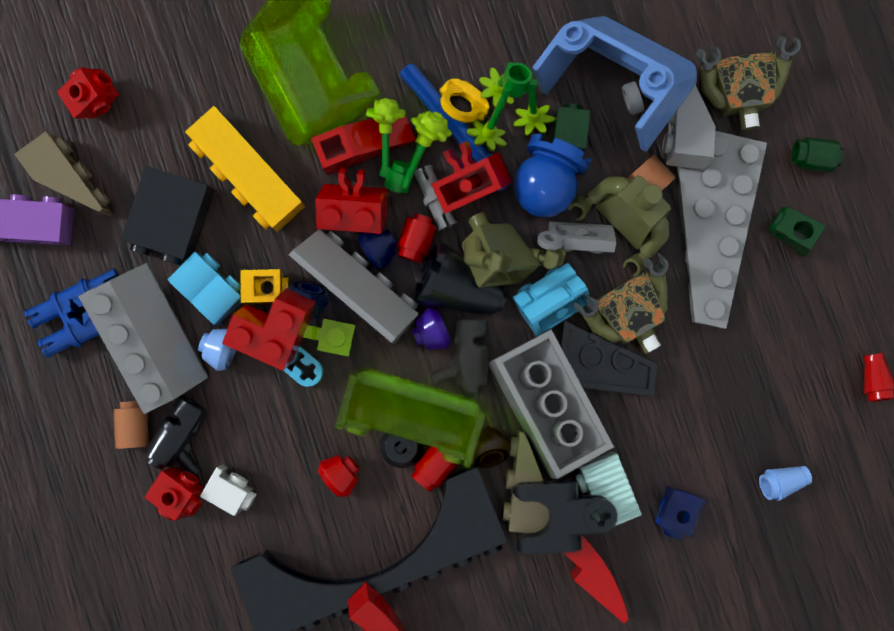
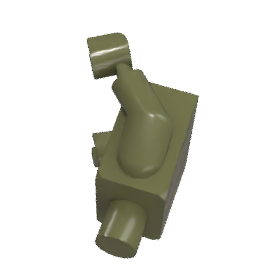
[568,175,671,277]
[462,212,566,288]

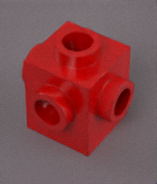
[57,67,120,119]
[144,466,204,521]

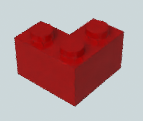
[222,288,316,371]

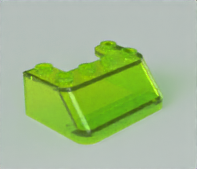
[240,0,381,146]

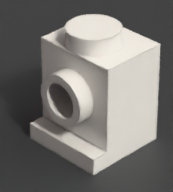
[200,464,257,516]

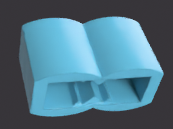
[167,252,241,326]

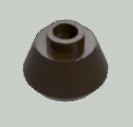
[468,426,511,468]

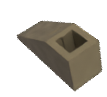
[14,131,113,217]
[502,430,549,533]

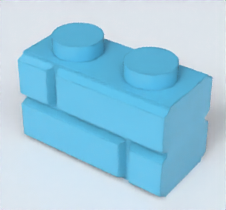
[513,263,590,336]

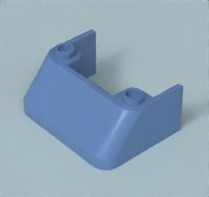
[532,16,697,152]

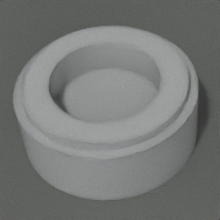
[622,81,644,115]

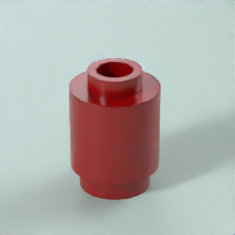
[397,213,437,264]
[411,442,458,492]

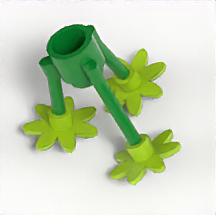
[467,62,555,151]

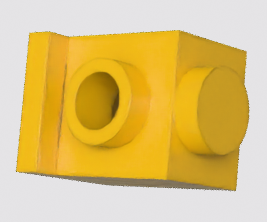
[241,269,291,305]

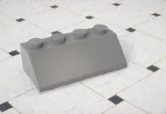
[289,229,420,344]
[78,262,209,414]
[488,330,614,479]

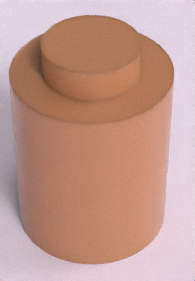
[113,401,149,449]

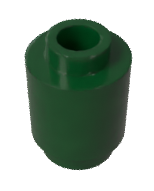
[791,137,844,173]

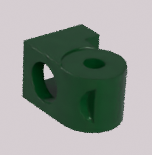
[767,207,826,257]

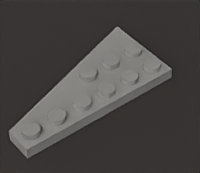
[677,131,767,329]

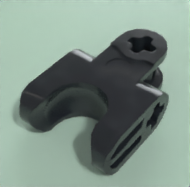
[513,480,618,554]

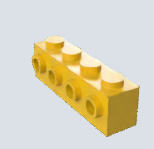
[185,106,306,232]

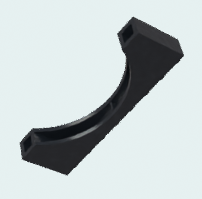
[230,465,507,631]

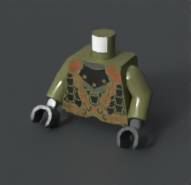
[696,36,801,131]
[573,253,669,354]

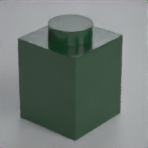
[552,103,591,152]

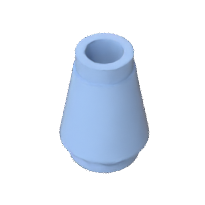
[759,466,812,501]

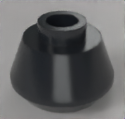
[380,424,424,468]

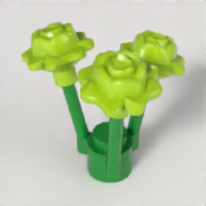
[366,98,452,193]

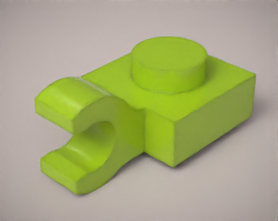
[303,319,356,357]

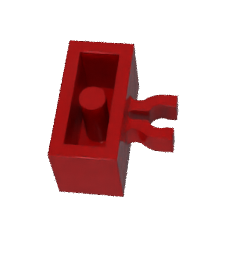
[431,141,512,214]
[315,168,388,234]

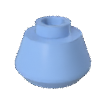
[198,329,236,371]

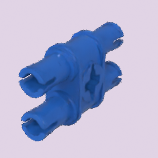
[24,268,120,358]

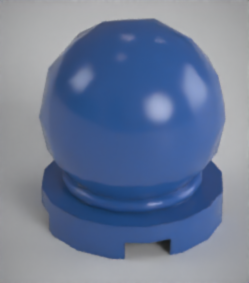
[513,134,591,218]

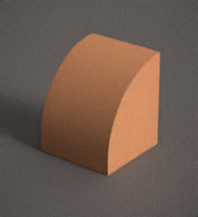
[627,154,676,191]

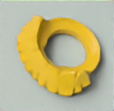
[439,78,489,123]

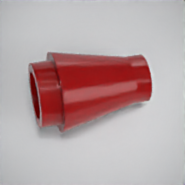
[864,353,894,402]

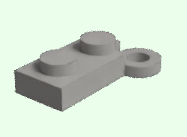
[537,221,616,254]

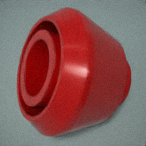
[318,455,360,497]

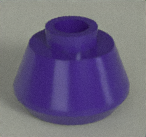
[411,307,451,350]

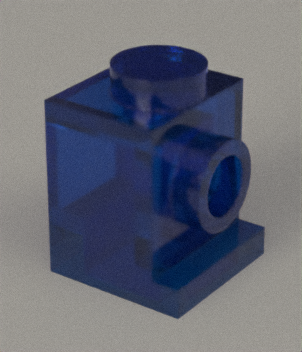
[655,486,706,540]

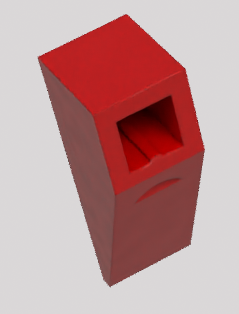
[311,114,416,176]

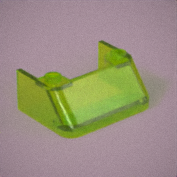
[335,367,486,468]

